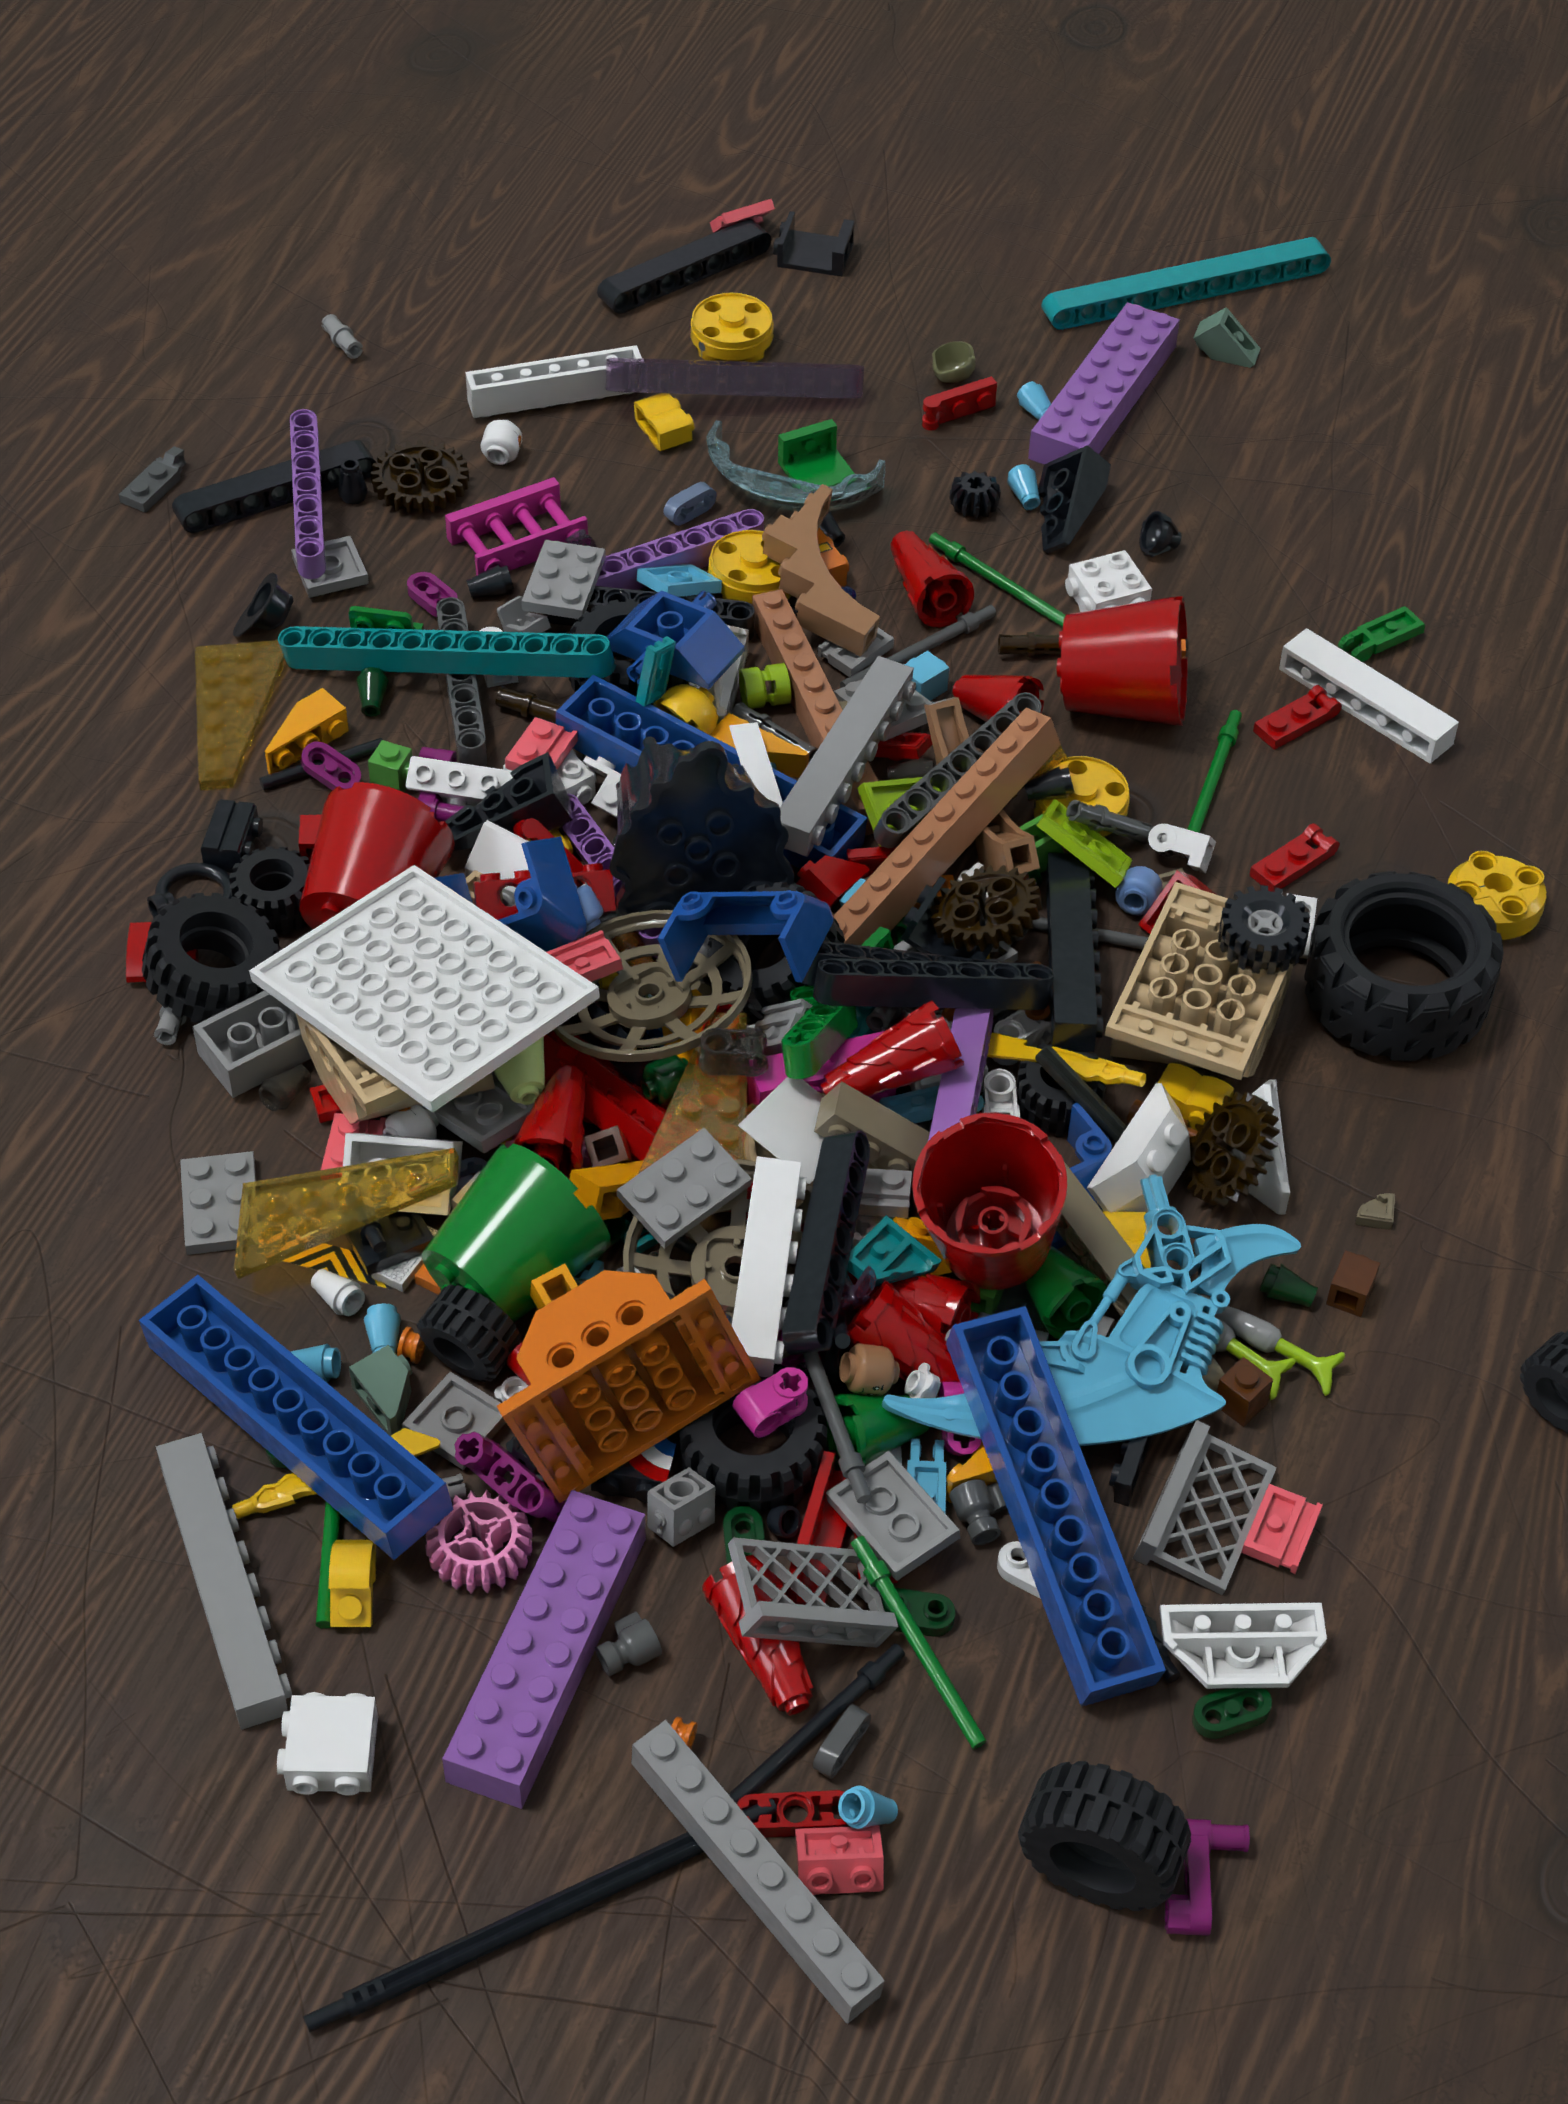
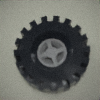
[1218,885,1310,974]

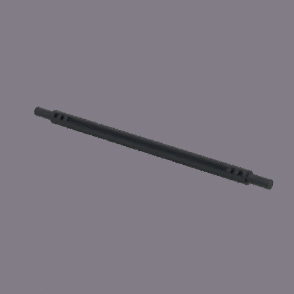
[303,1799,777,2033]

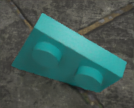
[847,1215,942,1289]

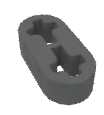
[813,1704,872,1779]

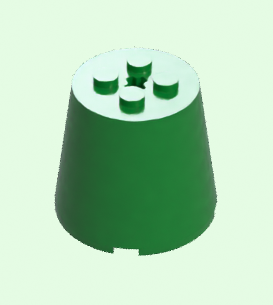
[422,1144,611,1323]

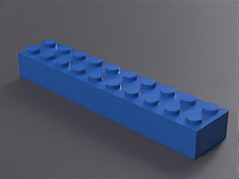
[555,675,868,869]
[139,1275,454,1560]
[946,1306,1166,1707]

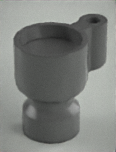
[949,1479,1007,1545]
[595,1611,662,1677]

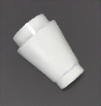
[311,1269,365,1316]

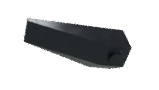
[1038,445,1111,554]
[445,752,573,851]

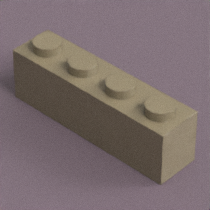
[814,1081,930,1183]

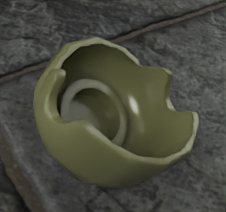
[932,341,976,383]

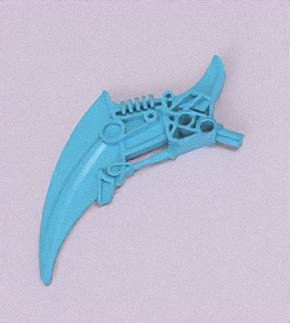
[882,1174,1301,1446]

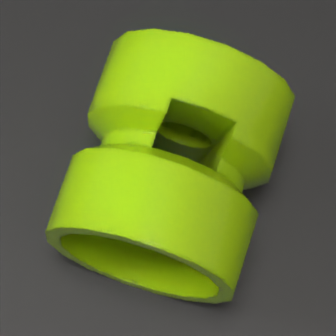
[739,663,791,709]

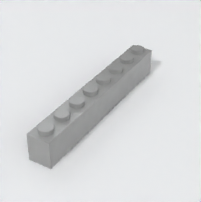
[780,656,916,857]
[156,1433,292,1730]
[631,1720,885,2024]

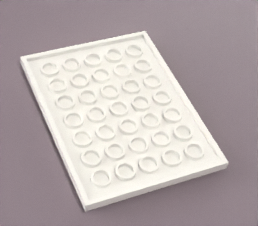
[249,865,600,1112]

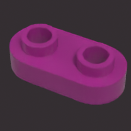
[407,572,458,617]
[301,742,361,790]

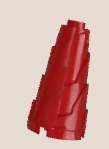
[891,530,974,628]
[820,1001,964,1097]
[513,1065,586,1179]
[843,1272,981,1339]
[848,1281,960,1398]
[702,1555,813,1716]

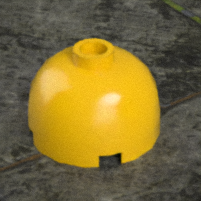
[654,684,718,735]

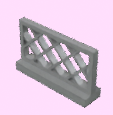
[1132,1420,1277,1595]
[728,1537,898,1648]

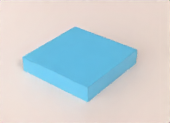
[637,564,722,597]

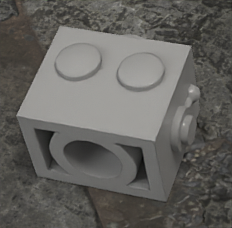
[647,1467,715,1547]

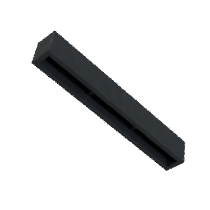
[1046,853,1103,1052]

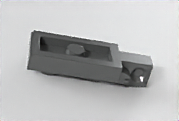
[119,446,186,513]

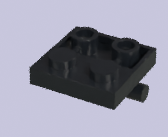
[338,1193,433,1276]

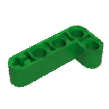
[781,986,858,1079]

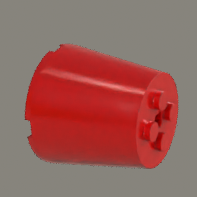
[1057,596,1188,726]
[299,782,455,929]
[912,1113,1067,1290]

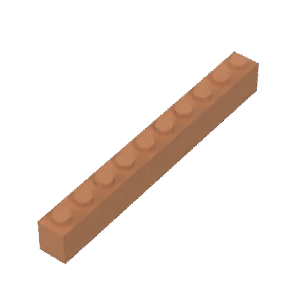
[752,589,878,836]
[833,708,1061,945]

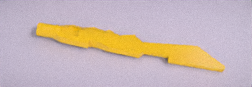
[987,1032,1146,1087]
[232,1428,441,1520]

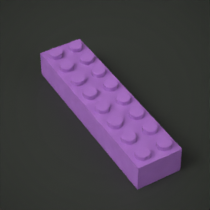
[1028,302,1180,464]
[442,1490,646,1809]

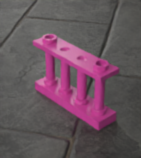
[445,477,588,575]

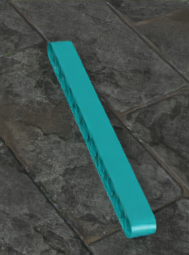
[1041,237,1331,330]
[278,626,616,678]

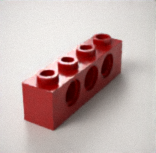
[473,863,616,920]

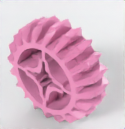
[425,1490,532,1594]

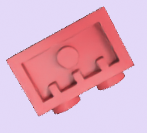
[795,1825,884,1895]

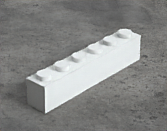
[465,345,644,418]
[1279,628,1459,764]
[732,1156,807,1378]

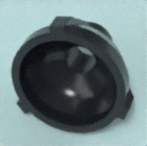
[1139,511,1182,557]

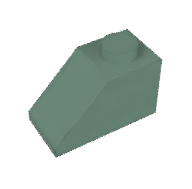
[1193,307,1261,368]
[349,1345,412,1436]

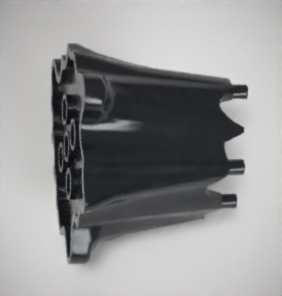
[609,736,794,916]

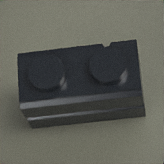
[201,799,263,873]

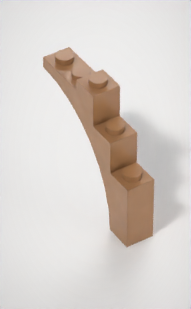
[762,484,880,657]
[924,697,1040,874]

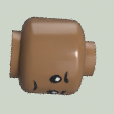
[839,1343,900,1396]

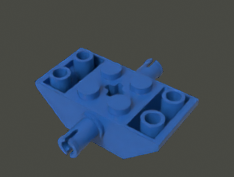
[607,590,745,690]

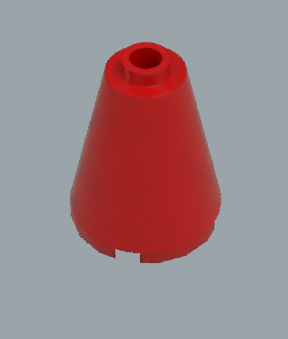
[952,675,1044,732]

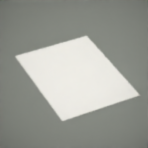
[738,1077,824,1184]

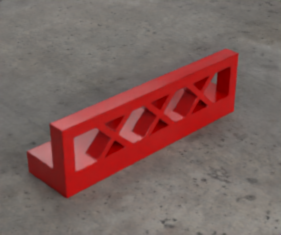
[786,1451,848,1605]

